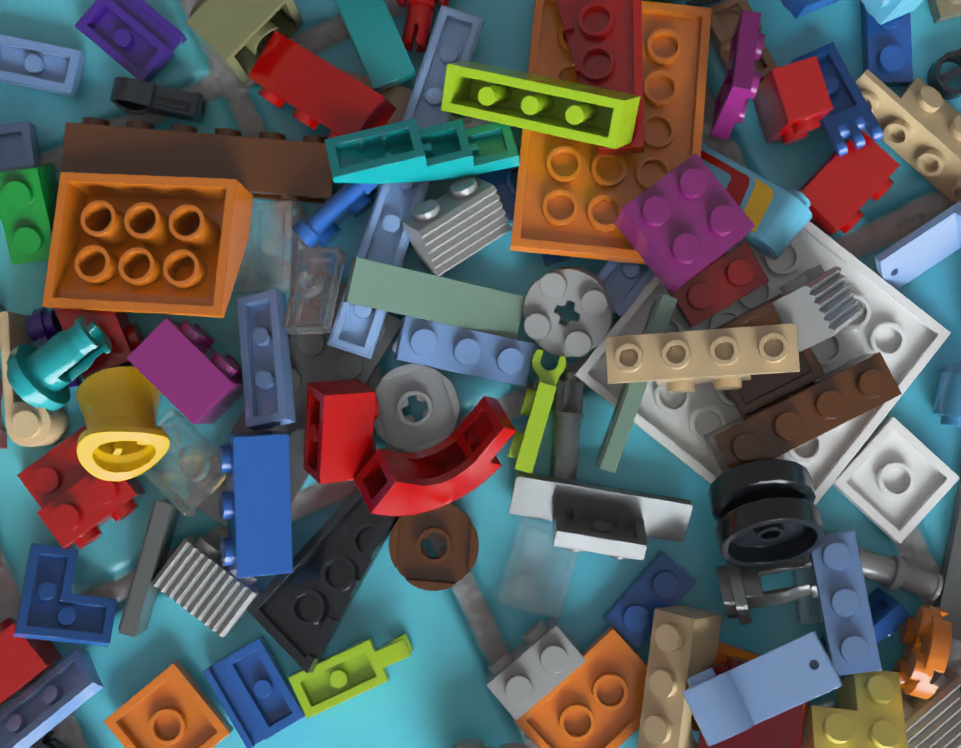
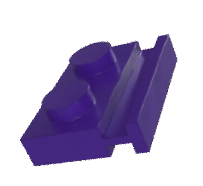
[74,0,187,82]

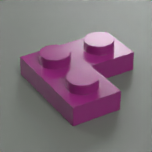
[710,10,765,139]

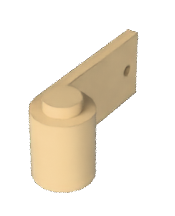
[0,311,70,447]

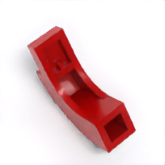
[354,396,517,516]

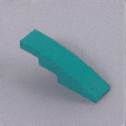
[334,0,416,93]
[324,118,520,184]

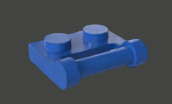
[291,183,377,250]

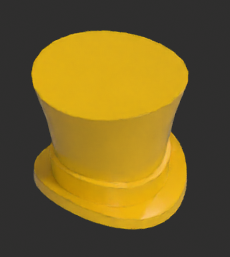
[76,366,170,481]

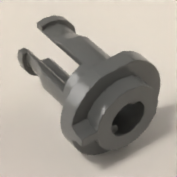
[716,554,818,625]

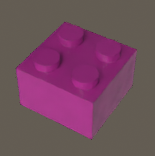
[614,153,755,294]
[127,318,243,424]

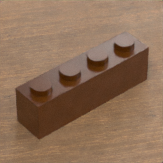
[703,352,902,473]

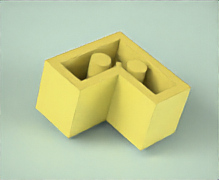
[802,670,908,748]

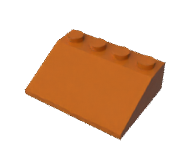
[42,172,253,318]

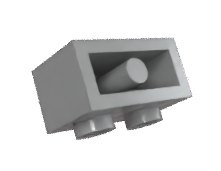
[486,616,586,720]

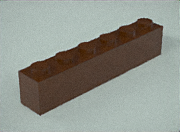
[61,117,338,204]

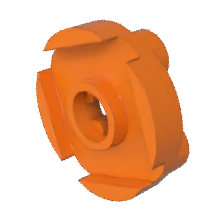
[893,604,952,699]

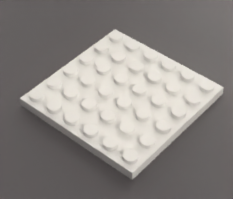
[575,221,951,505]

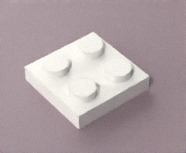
[832,417,960,544]

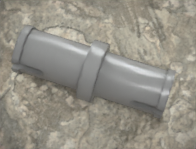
[858,546,943,601]

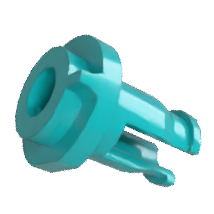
[7,316,112,411]

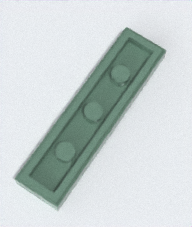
[343,257,526,340]
[595,294,678,474]

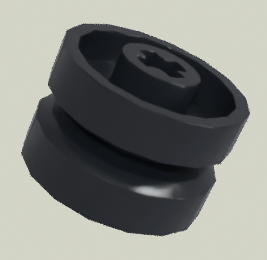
[708,459,826,567]

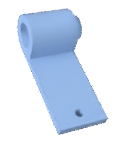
[874,200,961,290]
[682,631,843,747]

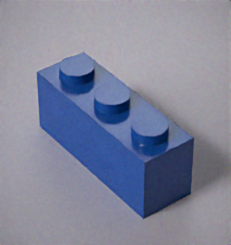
[217,431,293,578]

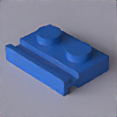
[203,635,305,748]

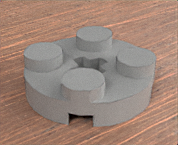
[523,266,614,357]
[374,364,460,453]

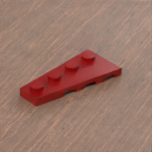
[556,0,644,155]

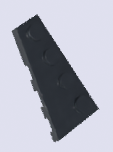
[246,488,399,673]

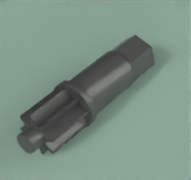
[550,372,584,480]

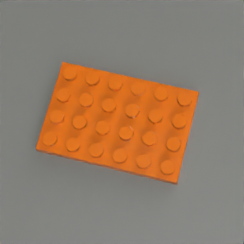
[510,0,712,265]

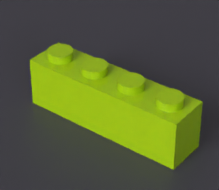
[441,61,640,149]

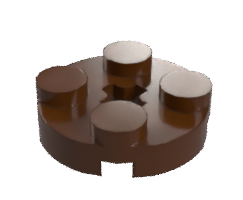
[389,503,479,591]

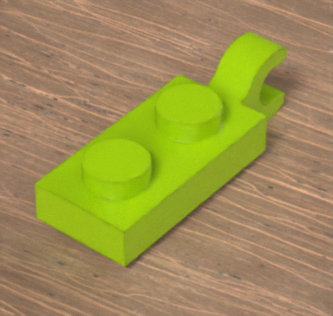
[507,349,566,474]
[288,633,414,719]

